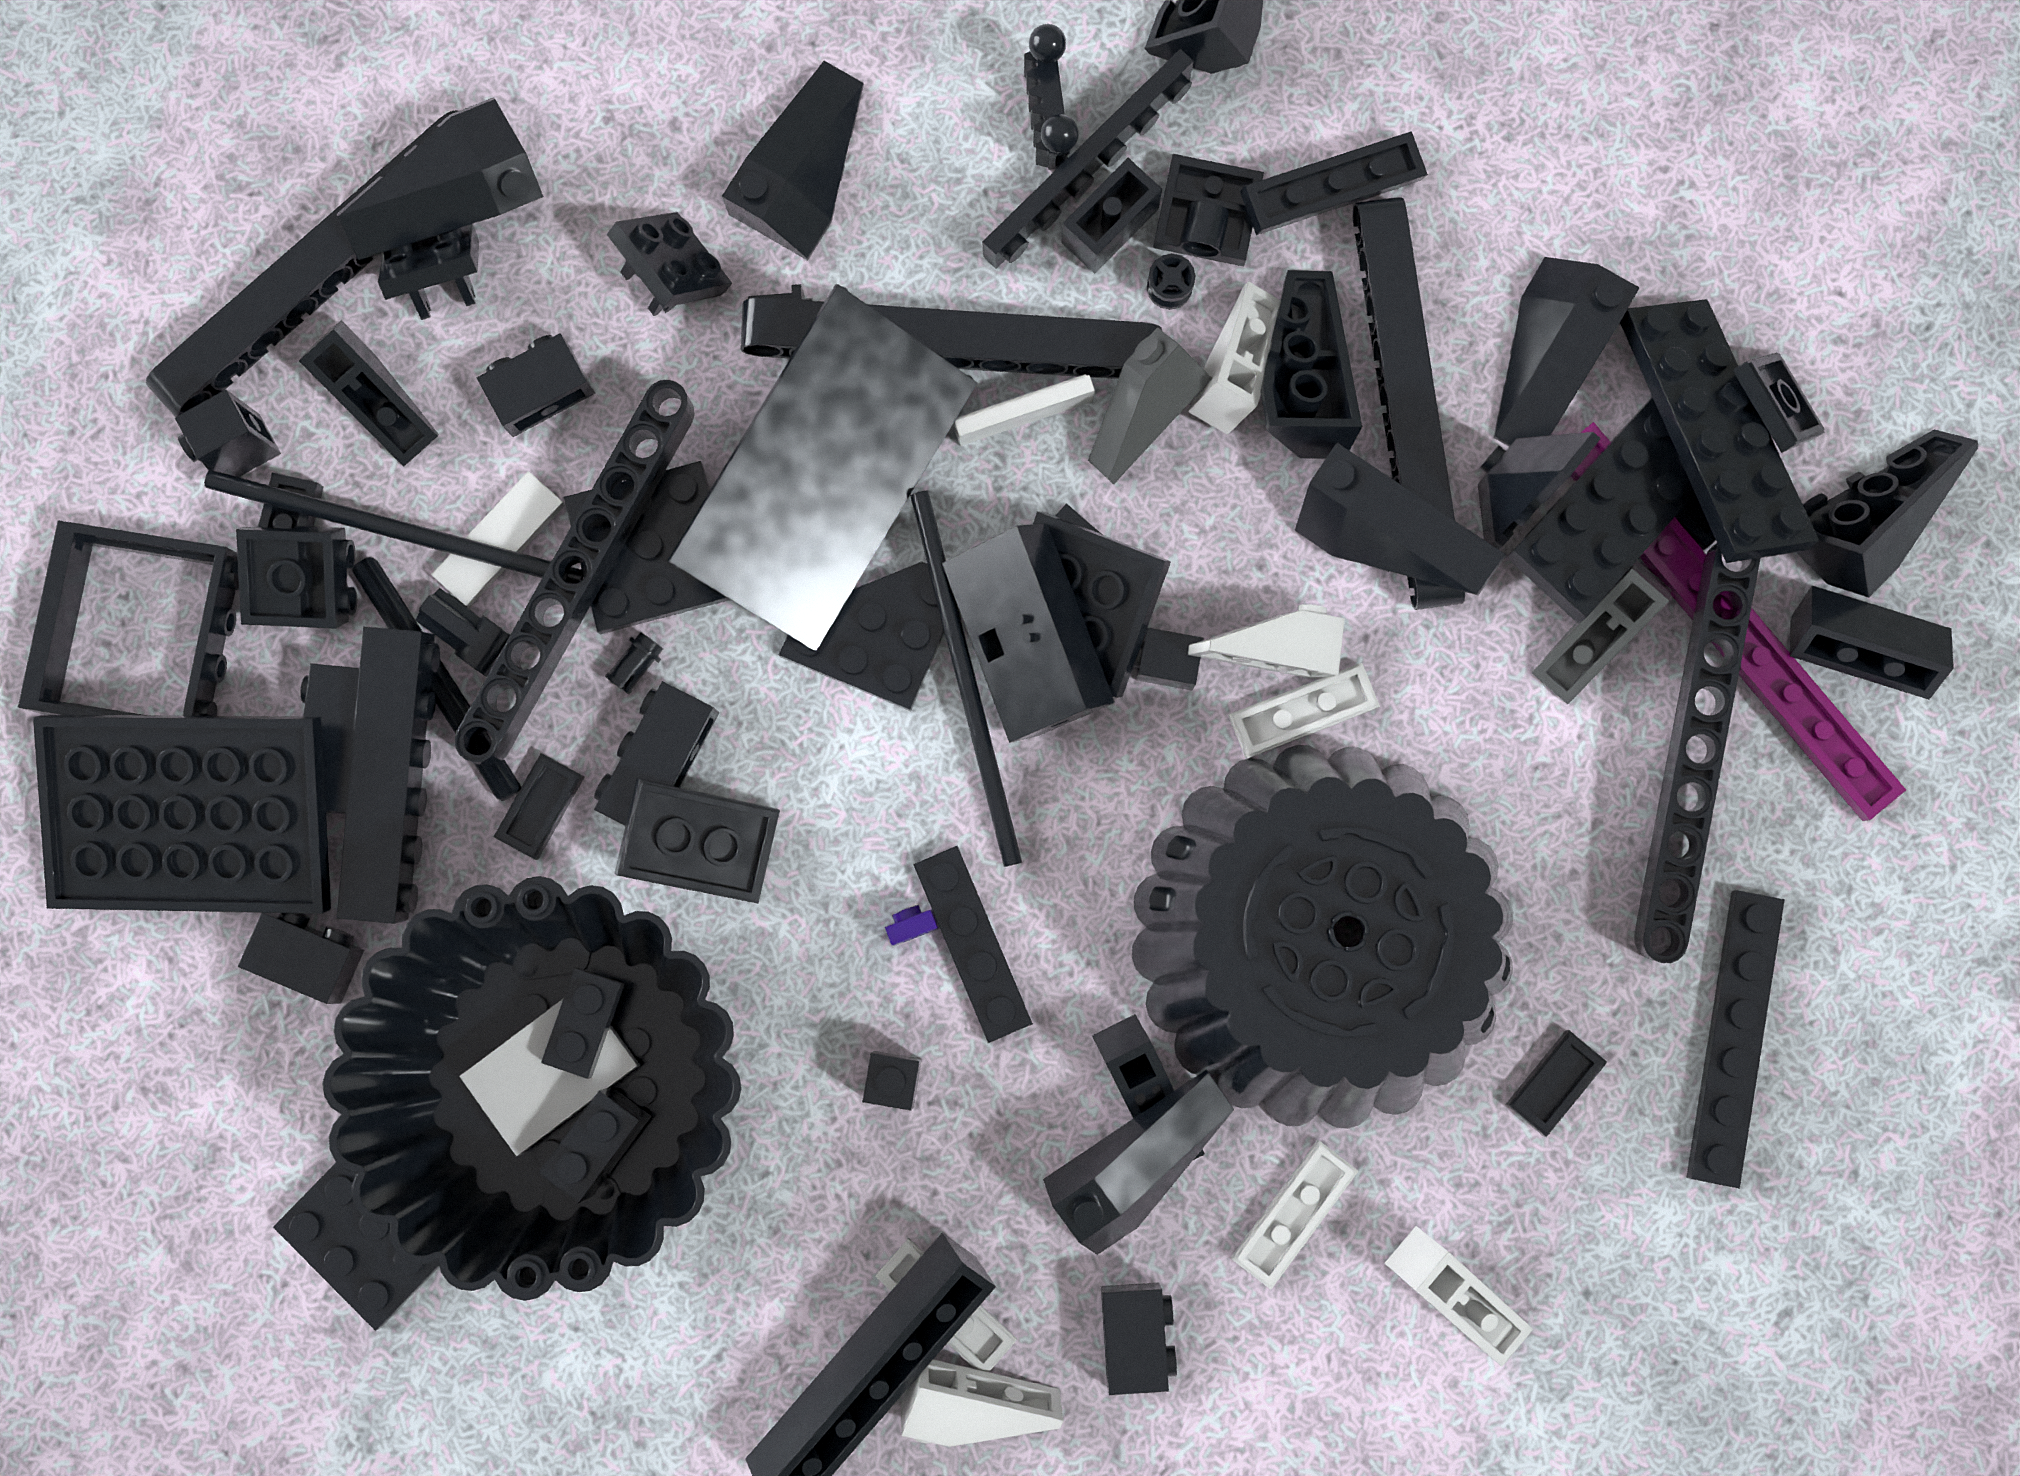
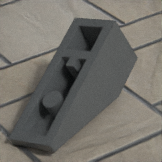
[1088,327,1212,484]
[1532,560,1672,704]

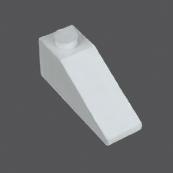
[1188,281,1280,435]
[1188,604,1345,679]
[1384,1226,1533,1367]
[901,1360,1064,1447]

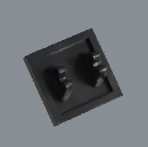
[607,212,732,316]
[378,224,479,320]

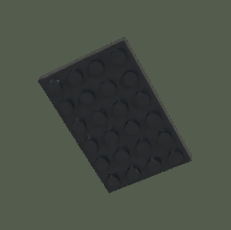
[33,715,331,914]

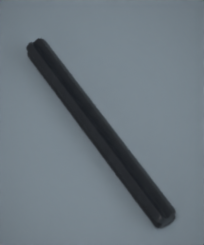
[352,557,521,801]

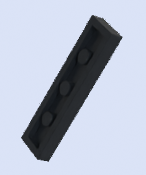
[1240,131,1428,235]
[913,845,1033,1043]

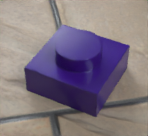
[885,905,939,946]

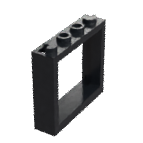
[18,520,239,716]

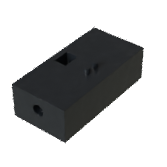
[942,523,1115,743]

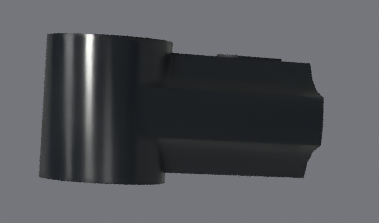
[415,588,510,677]

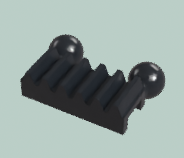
[1024,24,1079,170]

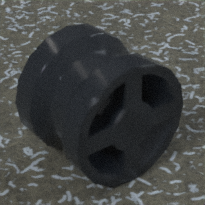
[1147,253,1196,310]

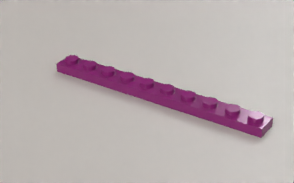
[1571,422,1906,821]

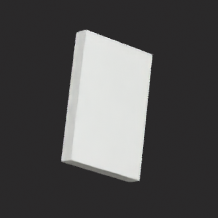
[460,998,640,1156]

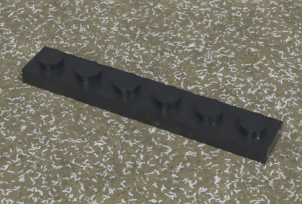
[982,49,1194,269]
[1686,890,1785,1189]

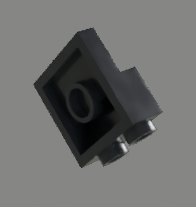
[236,526,357,629]

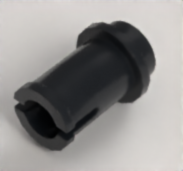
[605,632,663,694]

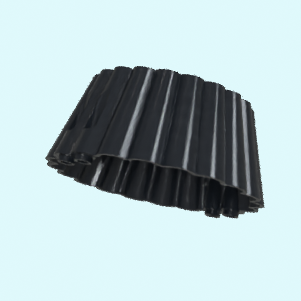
[1132,745,1514,1129]
[322,876,742,1301]

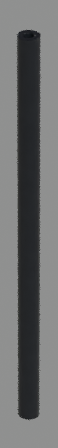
[204,470,584,584]
[910,490,1022,867]

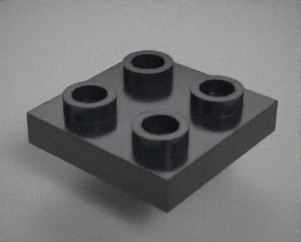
[1153,154,1264,267]

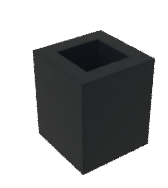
[1133,627,1204,691]
[862,1051,922,1111]

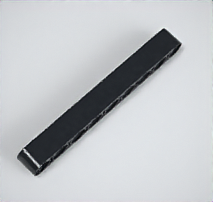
[146,110,458,417]
[1352,197,1465,610]
[740,298,1162,379]
[454,380,695,767]
[1634,543,1760,963]

